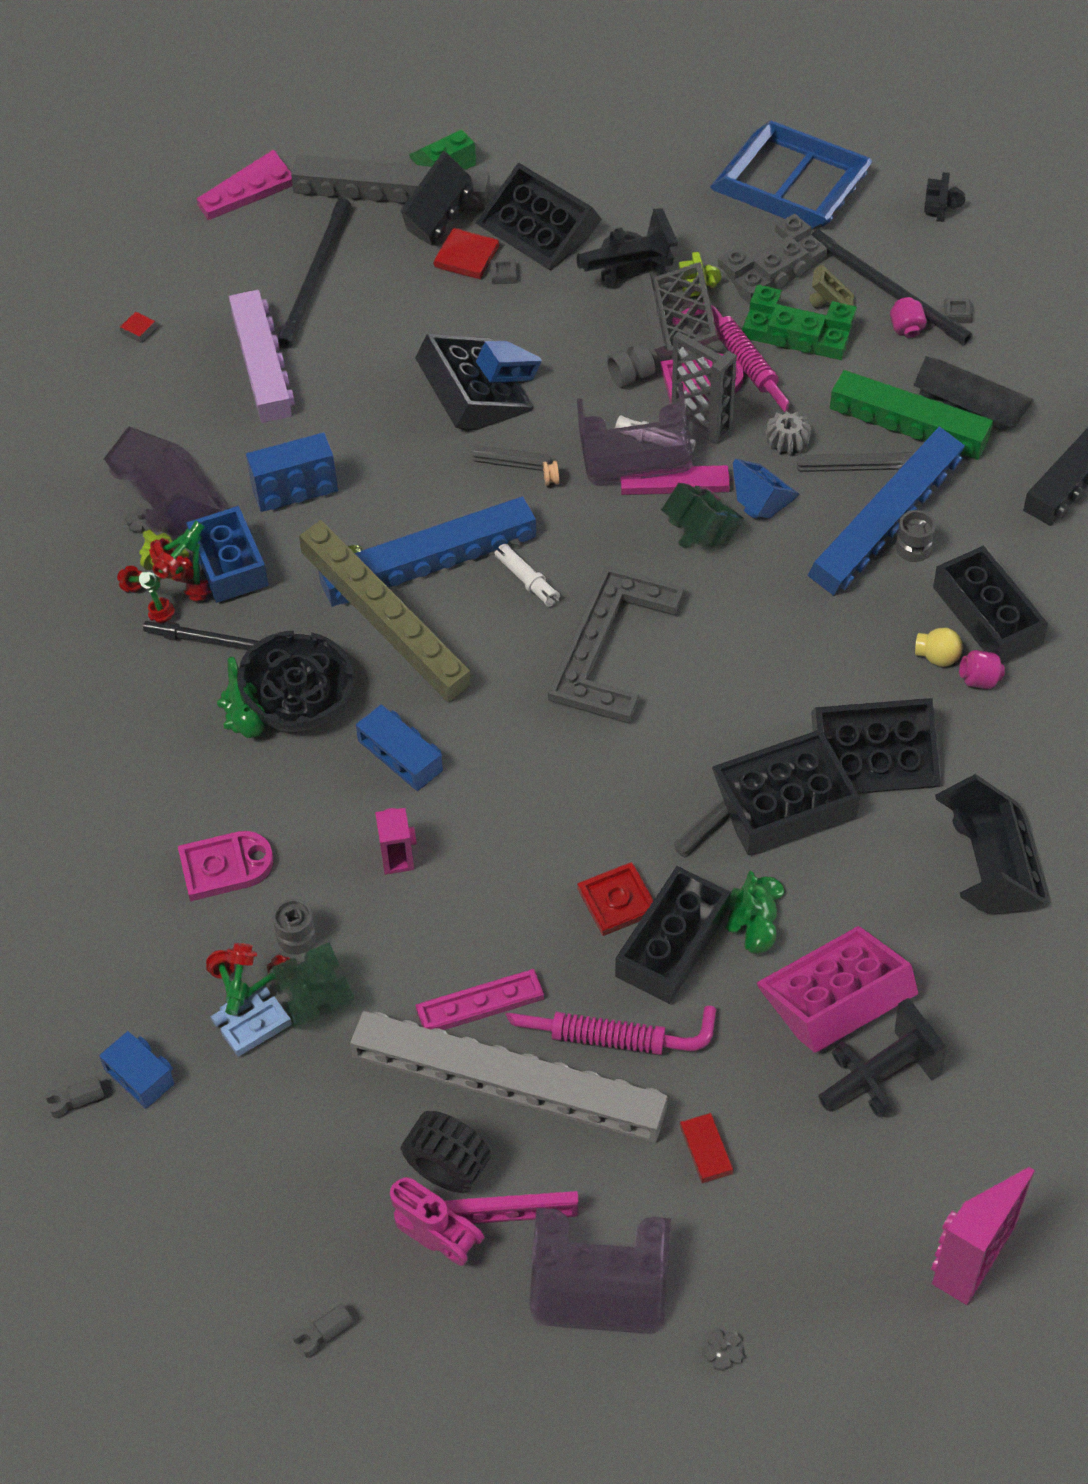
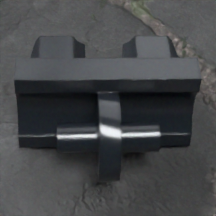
[924,172,965,222]

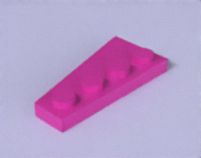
[197,149,293,220]

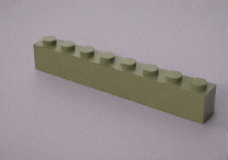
[299,520,470,703]

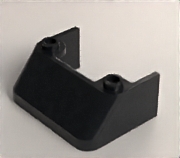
[935,774,1048,914]

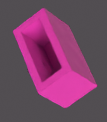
[375,808,417,875]

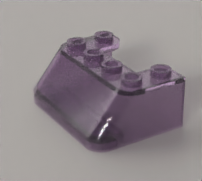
[104,426,229,538]
[530,1208,671,1334]

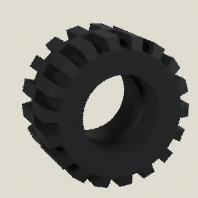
[400,1110,491,1193]

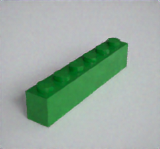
[829,370,993,460]

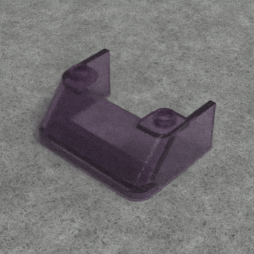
[577,383,693,485]

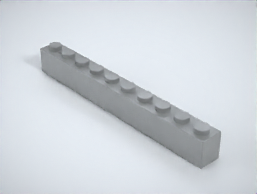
[350,1011,667,1143]

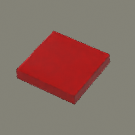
[434,228,499,279]
[577,862,654,936]

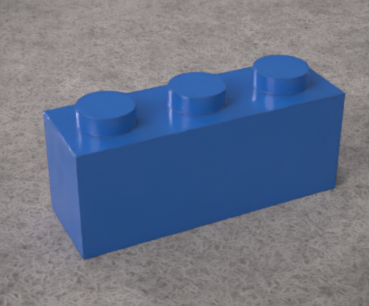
[356,704,443,791]

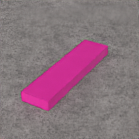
[620,465,730,495]
[415,969,544,1030]
[445,1191,579,1224]

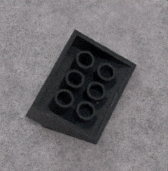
[476,162,602,271]
[415,334,534,429]
[811,698,941,793]
[712,729,860,855]

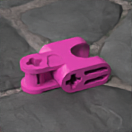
[390,1177,485,1266]

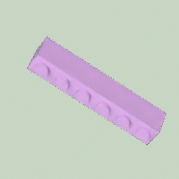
[229,290,295,423]

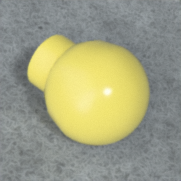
[915,627,963,667]

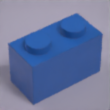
[99,1031,174,1109]

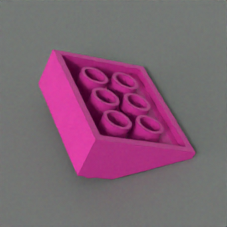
[757,926,918,1053]
[931,1167,1035,1305]

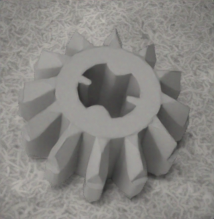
[765,410,811,455]

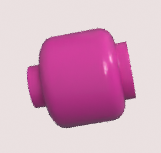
[890,297,926,338]
[959,650,1005,689]

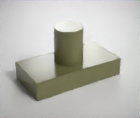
[809,265,854,308]

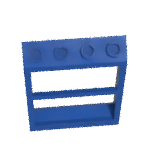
[710,121,873,229]

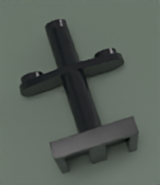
[576,208,678,287]
[818,997,947,1117]

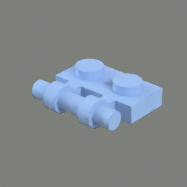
[210,985,292,1057]

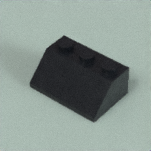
[401,151,474,246]

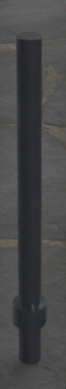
[143,621,258,650]

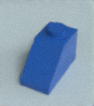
[476,341,542,382]

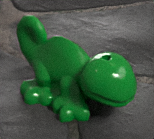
[217,656,265,738]
[725,871,785,954]

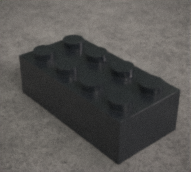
[933,545,1048,663]
[615,866,731,1004]

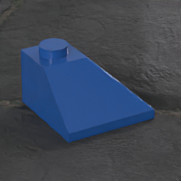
[733,459,799,519]

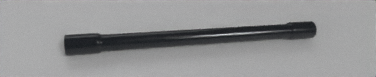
[278,198,351,348]
[812,229,972,346]

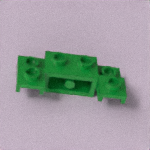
[742,284,857,361]

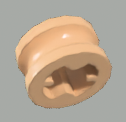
[543,461,559,486]

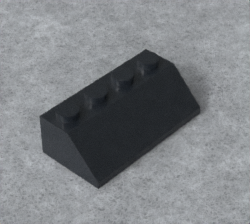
[913,356,1033,430]

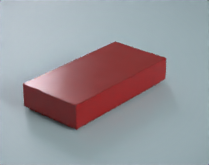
[680,1113,733,1183]

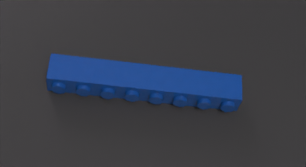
[807,426,965,596]
[318,496,536,607]

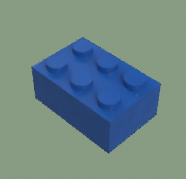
[246,432,338,512]
[186,506,269,603]

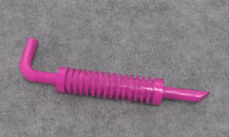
[672,305,789,413]
[505,1006,717,1055]

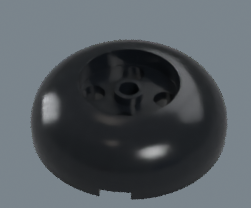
[237,631,353,732]

